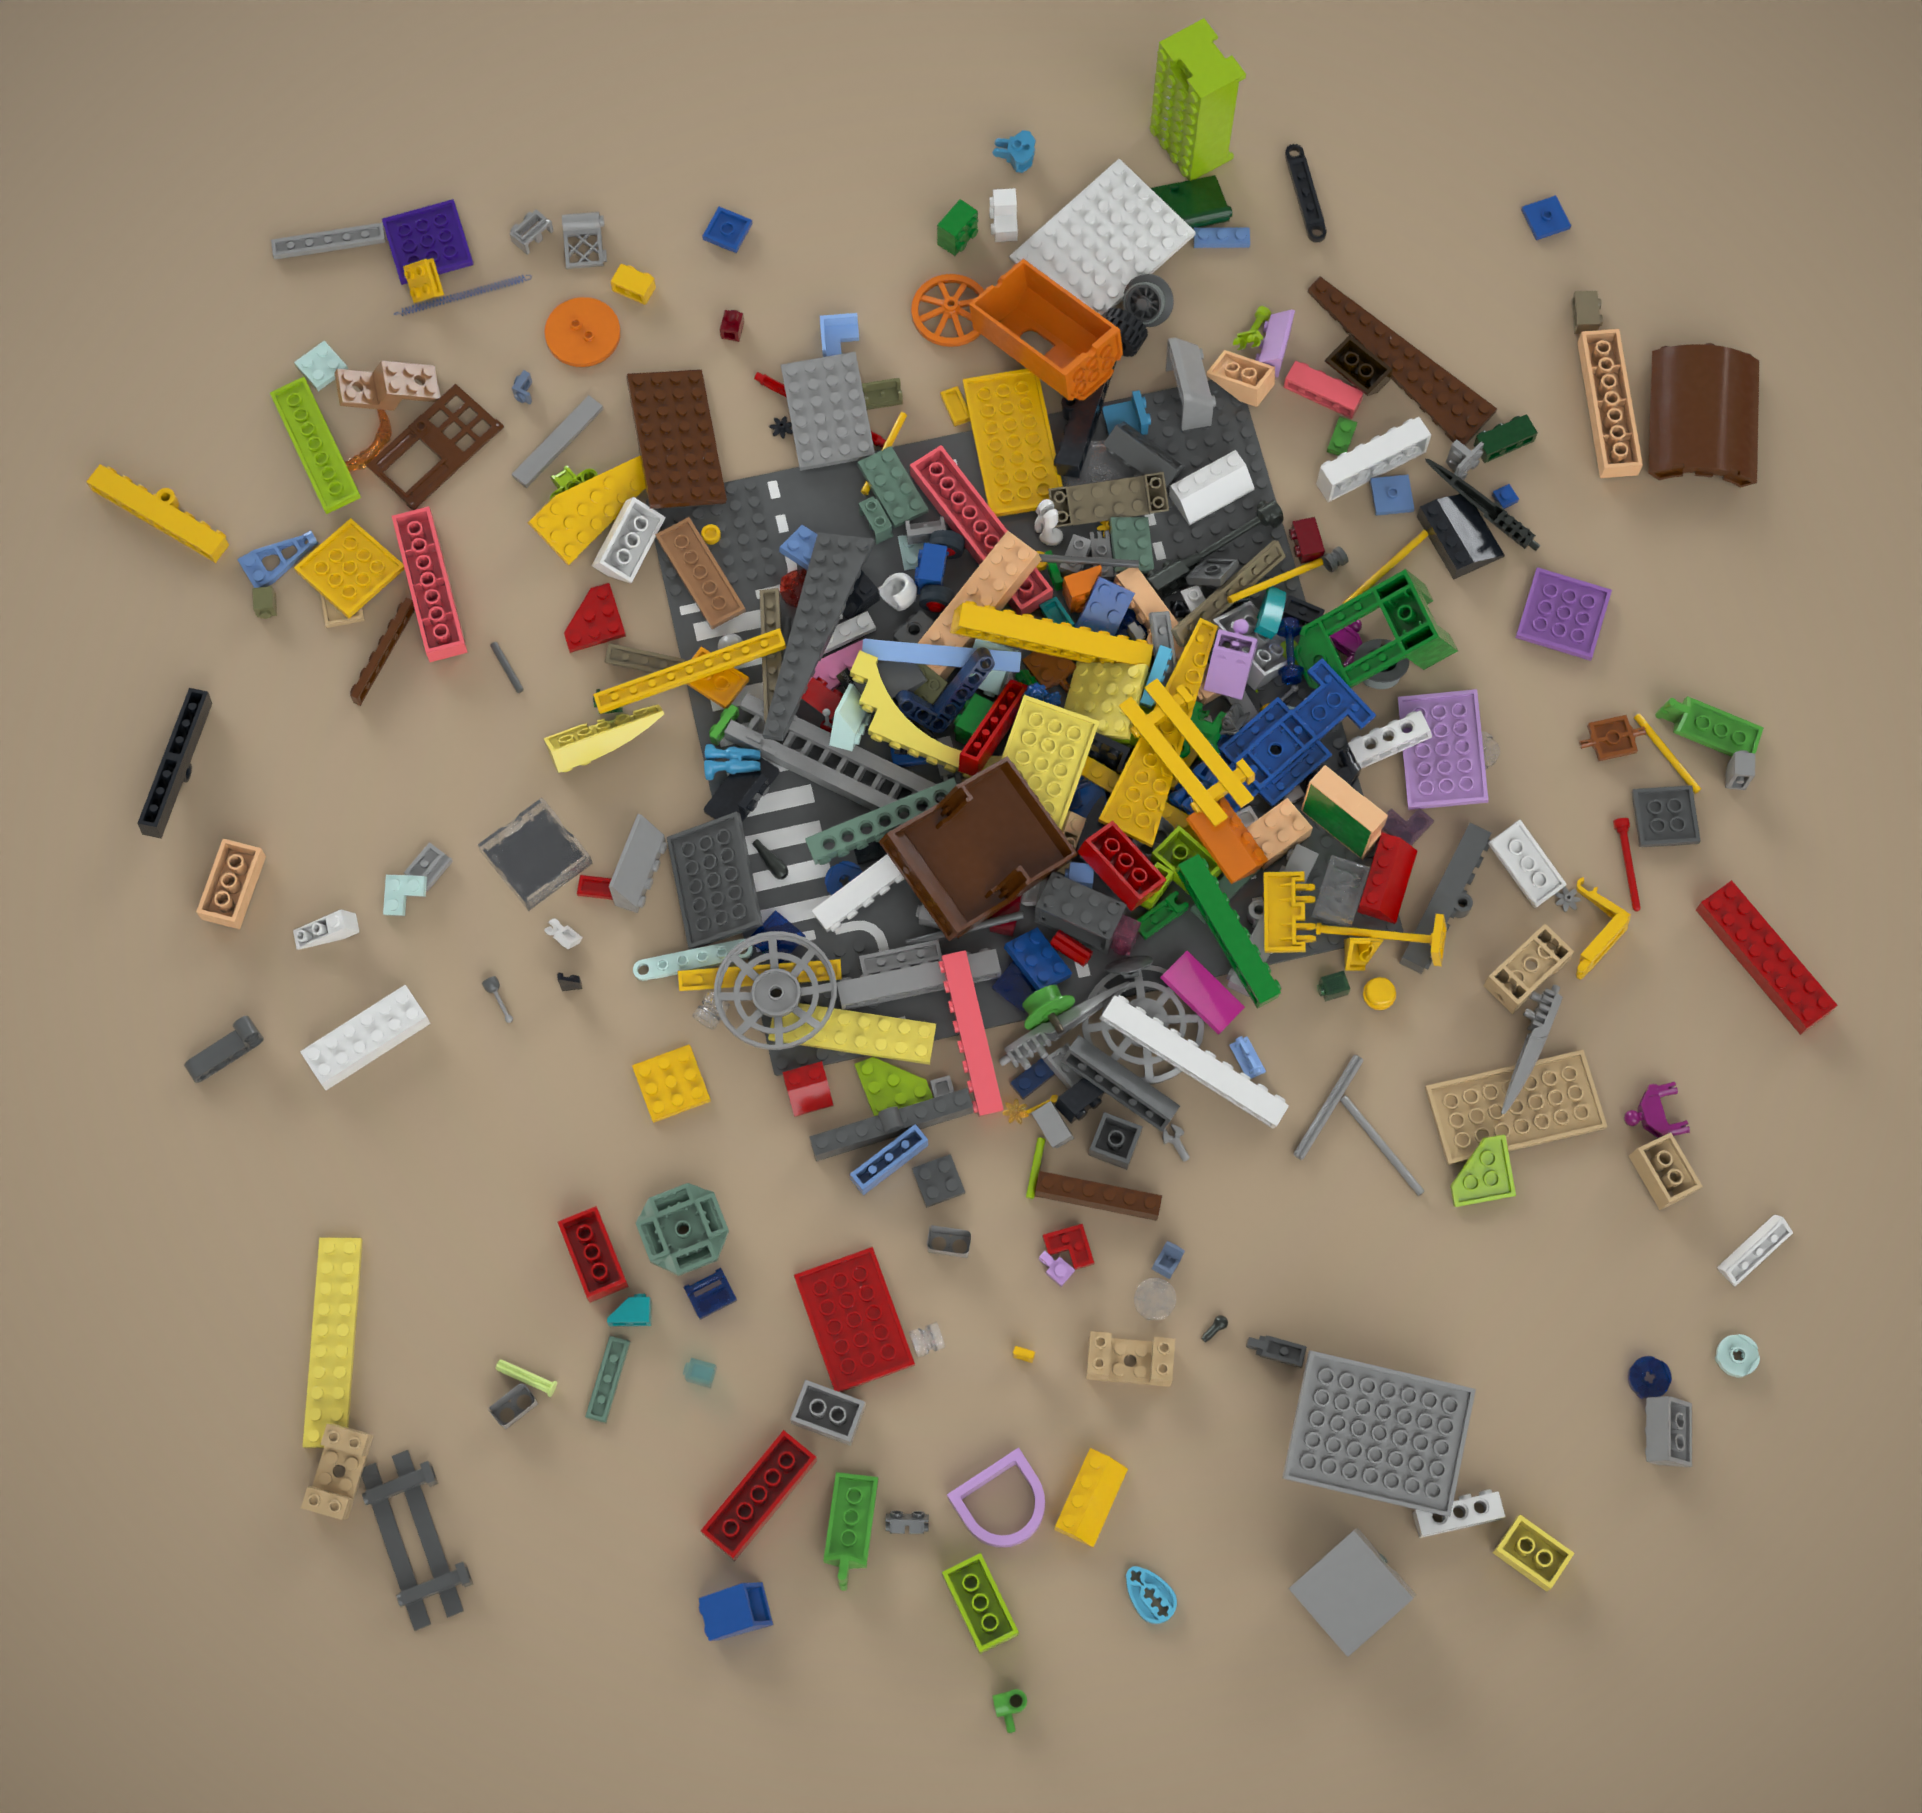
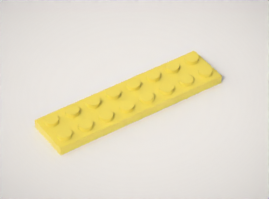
[768,1003,936,1065]

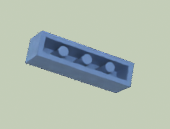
[850,1124,928,1196]

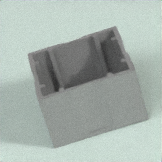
[1289,1528,1416,1657]

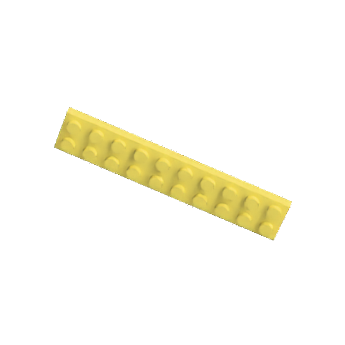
[303,1237,363,1448]

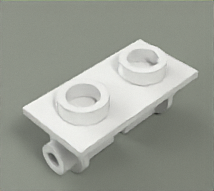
[1180,585,1205,612]

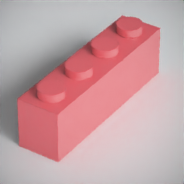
[1283,361,1364,419]

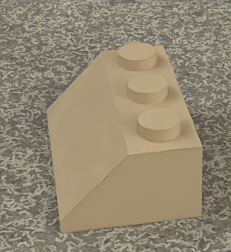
[1629,1133,1703,1210]

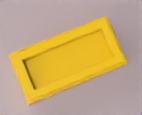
[940,386,970,427]

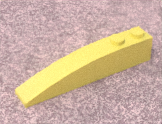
[543,704,664,773]

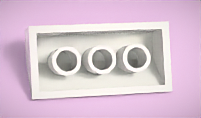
[1169,450,1255,526]
[592,497,666,583]

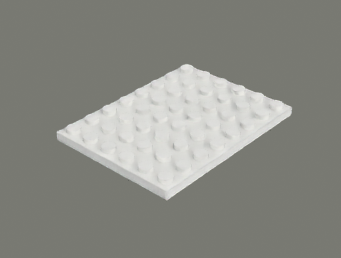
[1009,159,1196,317]

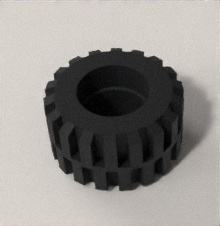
[1104,308,1148,357]

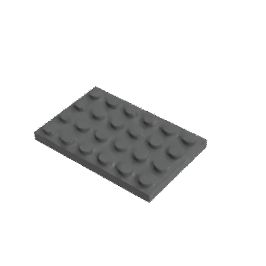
[666,812,763,949]

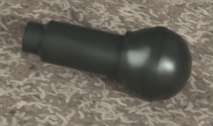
[1201,1315,1228,1343]

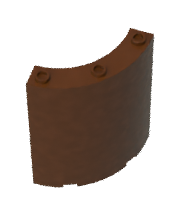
[1648,343,1760,488]

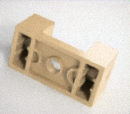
[1483,924,1574,1014]
[1086,1331,1175,1387]
[301,1424,374,1520]

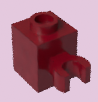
[720,310,744,342]

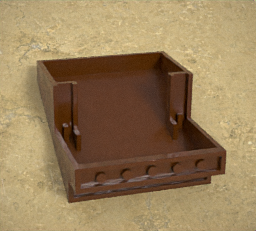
[879,756,1078,941]

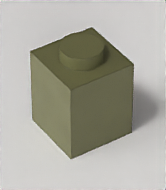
[252,586,277,619]

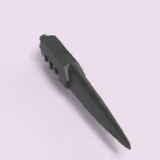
[1425,459,1541,551]

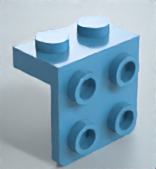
[1102,390,1151,435]

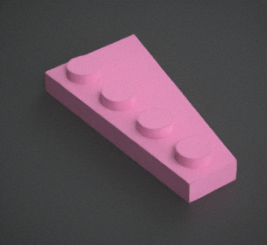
[810,638,866,691]

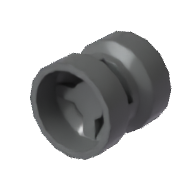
[1321,546,1349,573]

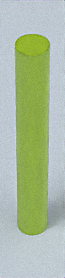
[1026,1137,1046,1199]

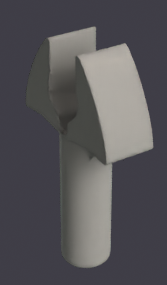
[1163,1124,1190,1161]

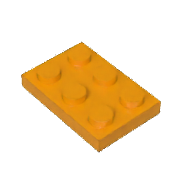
[687,646,749,709]

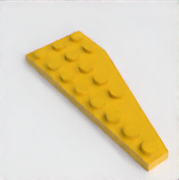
[527,455,646,565]

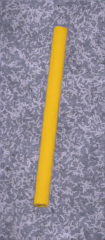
[861,412,907,495]
[1634,713,1701,794]

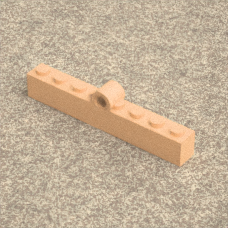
[1114,568,1220,706]

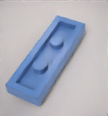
[1194,228,1250,248]

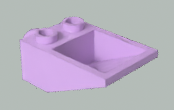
[1204,619,1258,700]

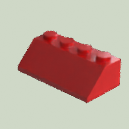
[1357,832,1418,924]

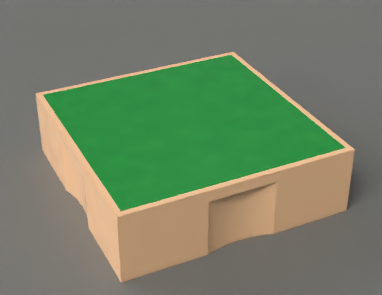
[1301,765,1388,860]

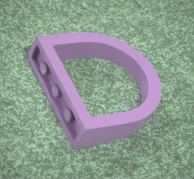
[947,1447,1045,1548]

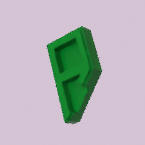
[1044,550,1063,591]

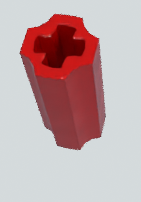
[1050,930,1093,967]

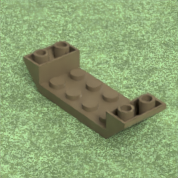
[1048,472,1169,528]

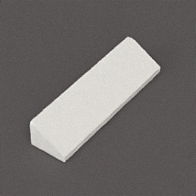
[1717,1215,1793,1286]

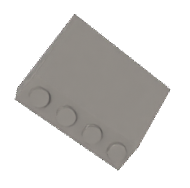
[1211,601,1296,691]
[609,814,667,913]

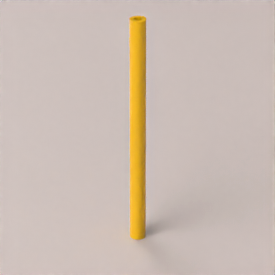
[1342,530,1429,604]
[1227,558,1323,604]

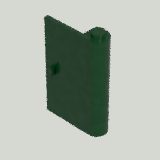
[1150,175,1233,229]

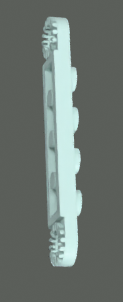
[633,939,753,981]

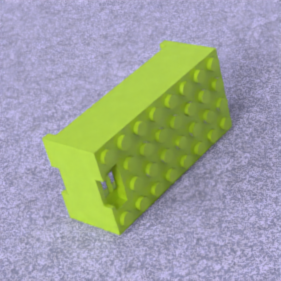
[1149,18,1246,180]

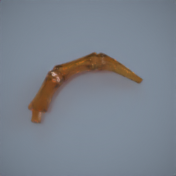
[345,409,392,472]

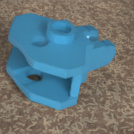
[992,130,1036,173]

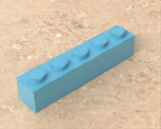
[1139,645,1173,709]

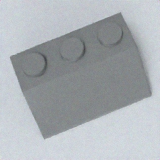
[1645,1396,1692,1467]

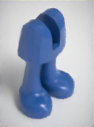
[1168,762,1218,815]

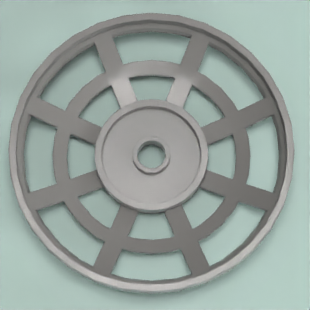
[714,931,837,1050]
[1082,965,1204,1085]

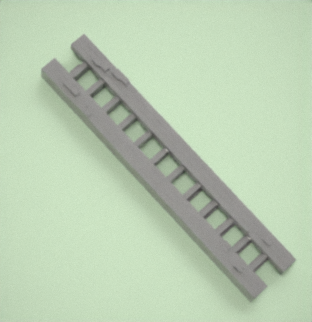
[724,693,944,819]

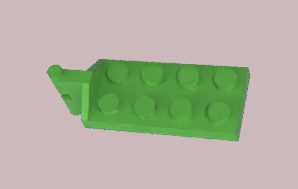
[1655,696,1764,757]
[823,1472,878,1591]

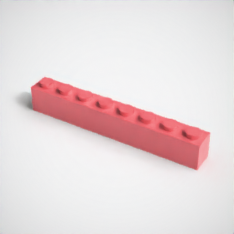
[938,950,1004,1117]

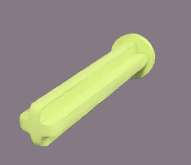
[495,1359,557,1397]

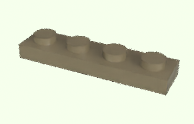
[605,643,686,673]

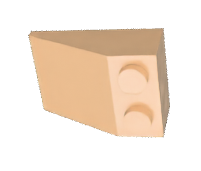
[1206,350,1275,407]

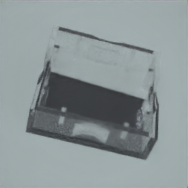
[478,797,593,911]

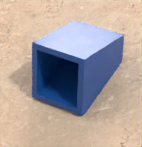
[698,1582,773,1641]

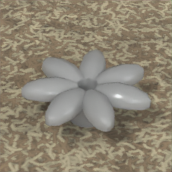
[1555,887,1581,912]

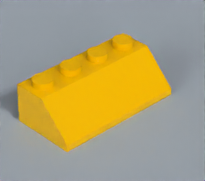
[1054,1448,1128,1548]

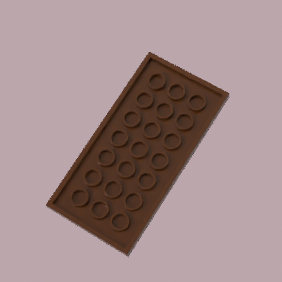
[626,369,727,509]

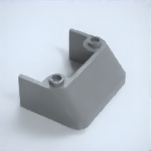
[1166,338,1216,431]

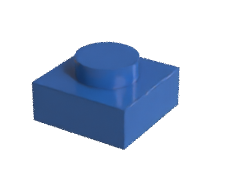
[1492,484,1519,509]

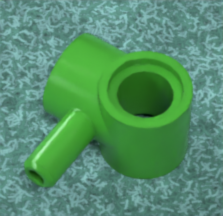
[992,1689,1027,1733]

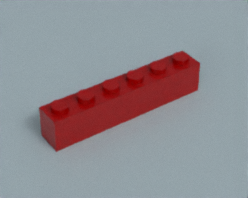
[958,679,1028,776]

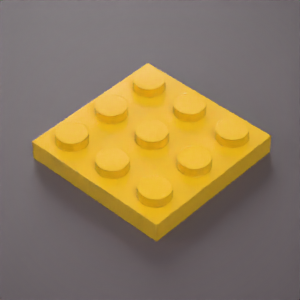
[632,1044,711,1123]

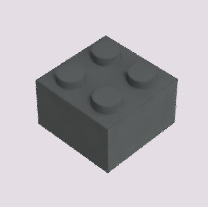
[1089,1112,1143,1170]

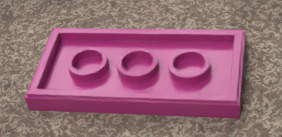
[1160,951,1245,1035]

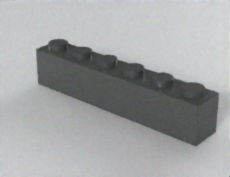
[1061,1035,1180,1132]

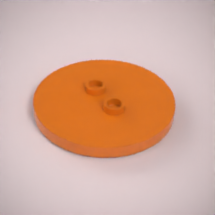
[545,297,621,367]

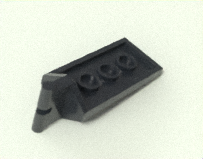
[1088,732,1135,775]

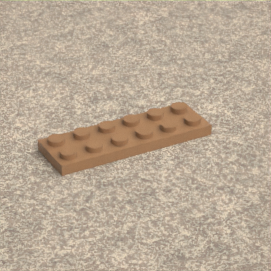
[655,517,746,629]

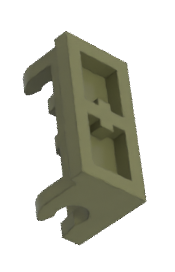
[862,378,903,410]

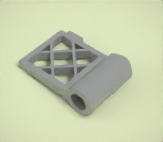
[562,212,607,269]

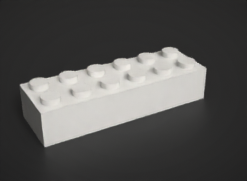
[1316,417,1431,502]
[300,985,431,1090]

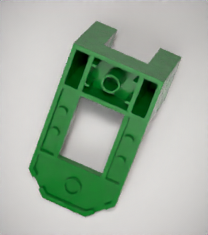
[1293,569,1458,690]

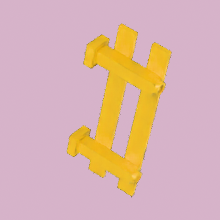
[1118,678,1255,827]

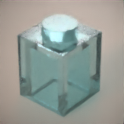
[683,1358,717,1389]

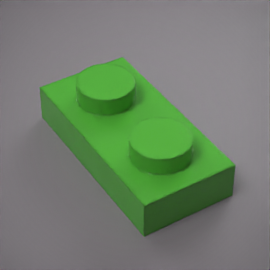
[1327,417,1358,456]
[709,704,739,746]

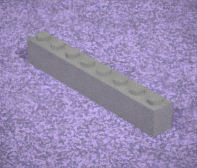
[836,948,1001,1010]

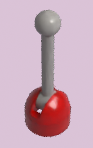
[820,708,833,733]

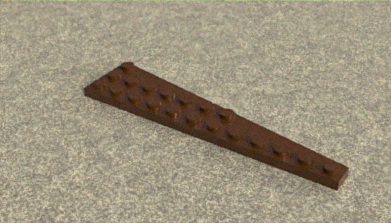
[1308,276,1497,445]

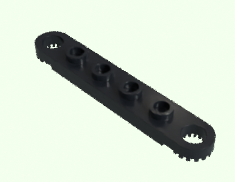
[1285,144,1327,243]

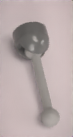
[482,976,513,1023]

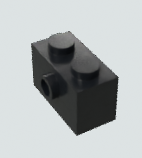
[1055,1078,1104,1123]

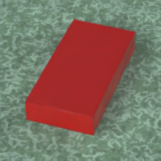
[577,875,613,900]

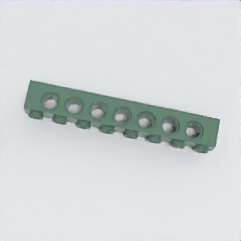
[805,778,957,865]

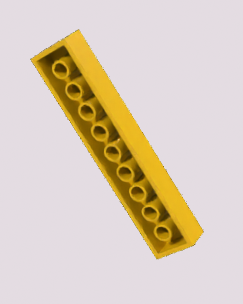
[950,601,1153,668]

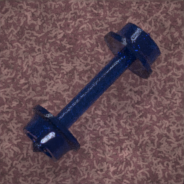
[1277,617,1304,685]

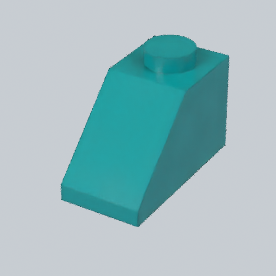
[607,1294,652,1327]

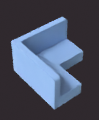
[820,313,859,357]

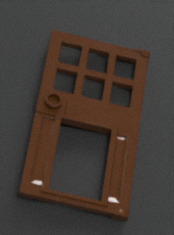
[366,383,504,510]

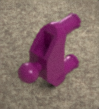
[1330,619,1362,667]
[1624,1082,1690,1138]

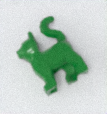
[1180,701,1227,761]

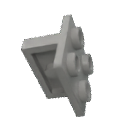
[1446,440,1484,480]

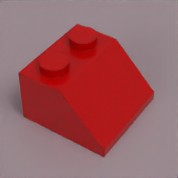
[782,1061,834,1117]

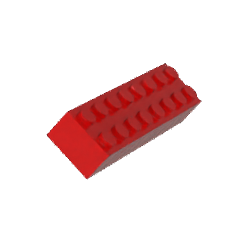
[1696,880,1838,1035]

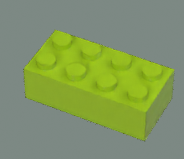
[942,1553,1019,1654]

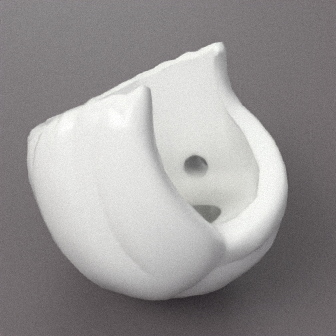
[878,573,917,611]

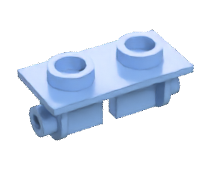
[1229,1036,1266,1079]

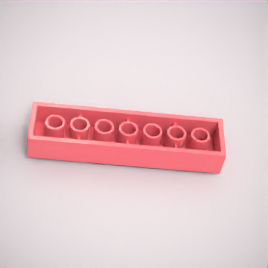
[392,506,468,662]

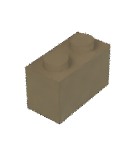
[1571,291,1603,334]

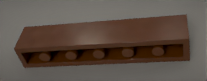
[1035,1171,1162,1221]

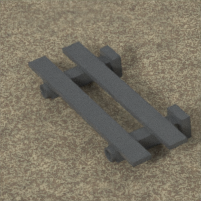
[361,1450,473,1631]

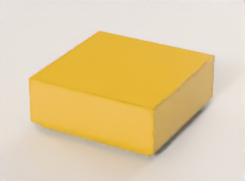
[1013,1346,1035,1363]

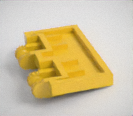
[1264,871,1316,953]

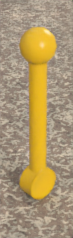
[1020,1095,1058,1118]

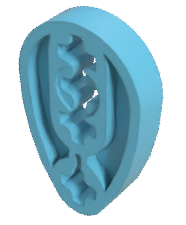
[1126,1566,1177,1624]

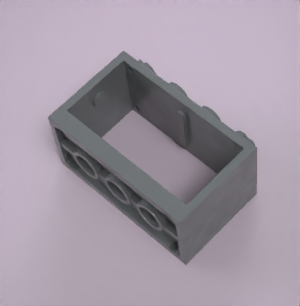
[1034,872,1127,955]

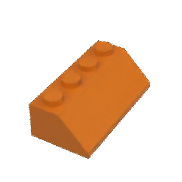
[1186,797,1269,884]

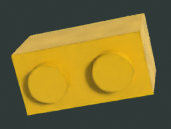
[610,264,656,305]

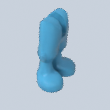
[704,744,761,780]

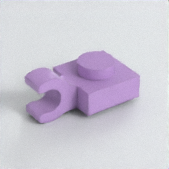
[1039,1251,1075,1287]

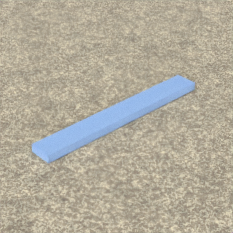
[862,639,1021,673]

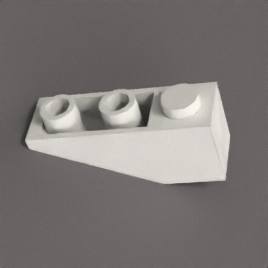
[293,909,359,950]

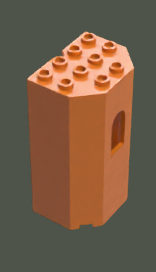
[969,259,1123,400]

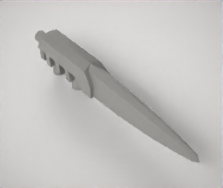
[999,981,1131,1070]
[1501,985,1563,1114]

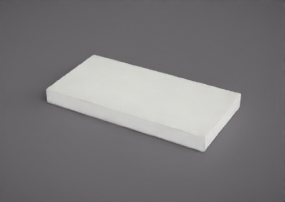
[1488,820,1567,908]

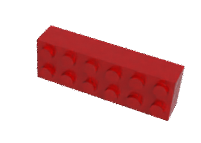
[700,1430,818,1561]

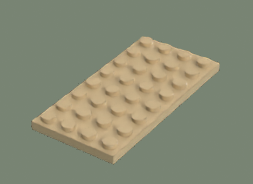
[1425,1050,1608,1165]

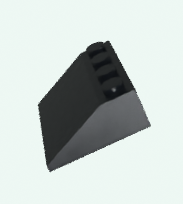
[1417,494,1505,580]

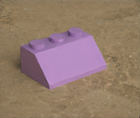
[1255,309,1295,378]

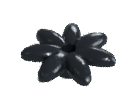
[769,416,793,439]

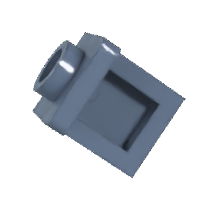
[512,370,533,405]
[1152,1241,1185,1279]

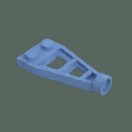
[237,530,319,588]

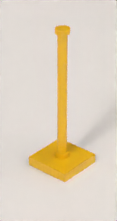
[1316,914,1447,966]

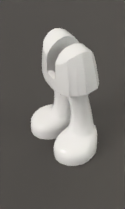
[1035,499,1063,546]

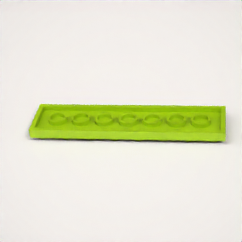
[270,376,362,514]

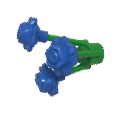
[1015,669,1062,706]

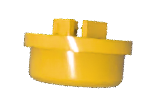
[1362,977,1396,1010]

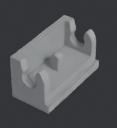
[905,516,946,545]
[1032,1101,1075,1149]

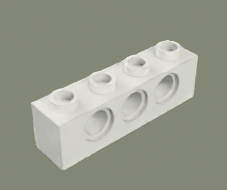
[1348,711,1432,769]
[1413,1489,1505,1538]

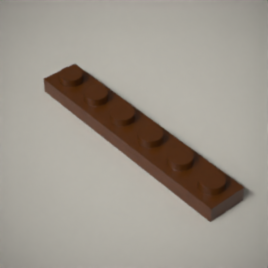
[350,597,415,706]

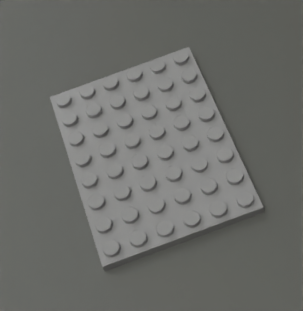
[1282,1350,1476,1517]

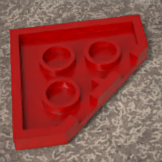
[564,583,626,653]

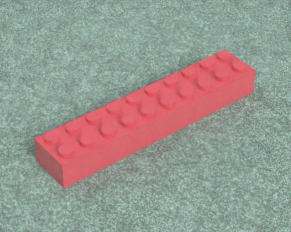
[910,445,1053,616]

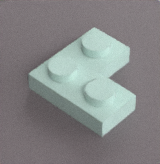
[383,875,427,916]

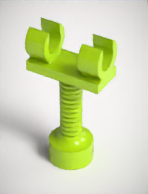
[1233,306,1271,350]

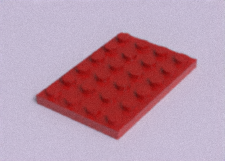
[794,1247,915,1392]

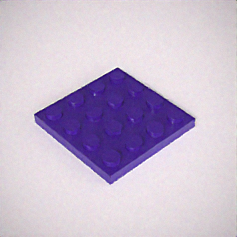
[382,199,474,285]

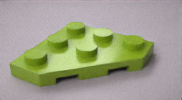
[854,1057,933,1116]
[1450,1134,1516,1207]

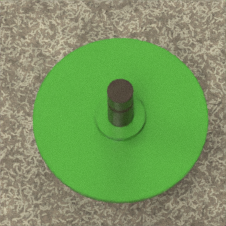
[1022,985,1075,1034]

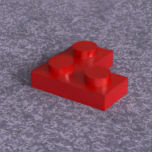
[1042,1224,1094,1270]

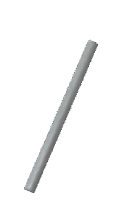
[1340,1095,1425,1196]

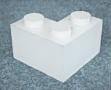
[989,188,1018,242]

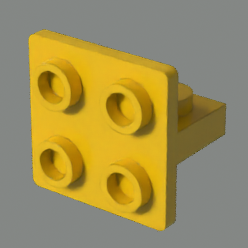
[403,258,444,303]

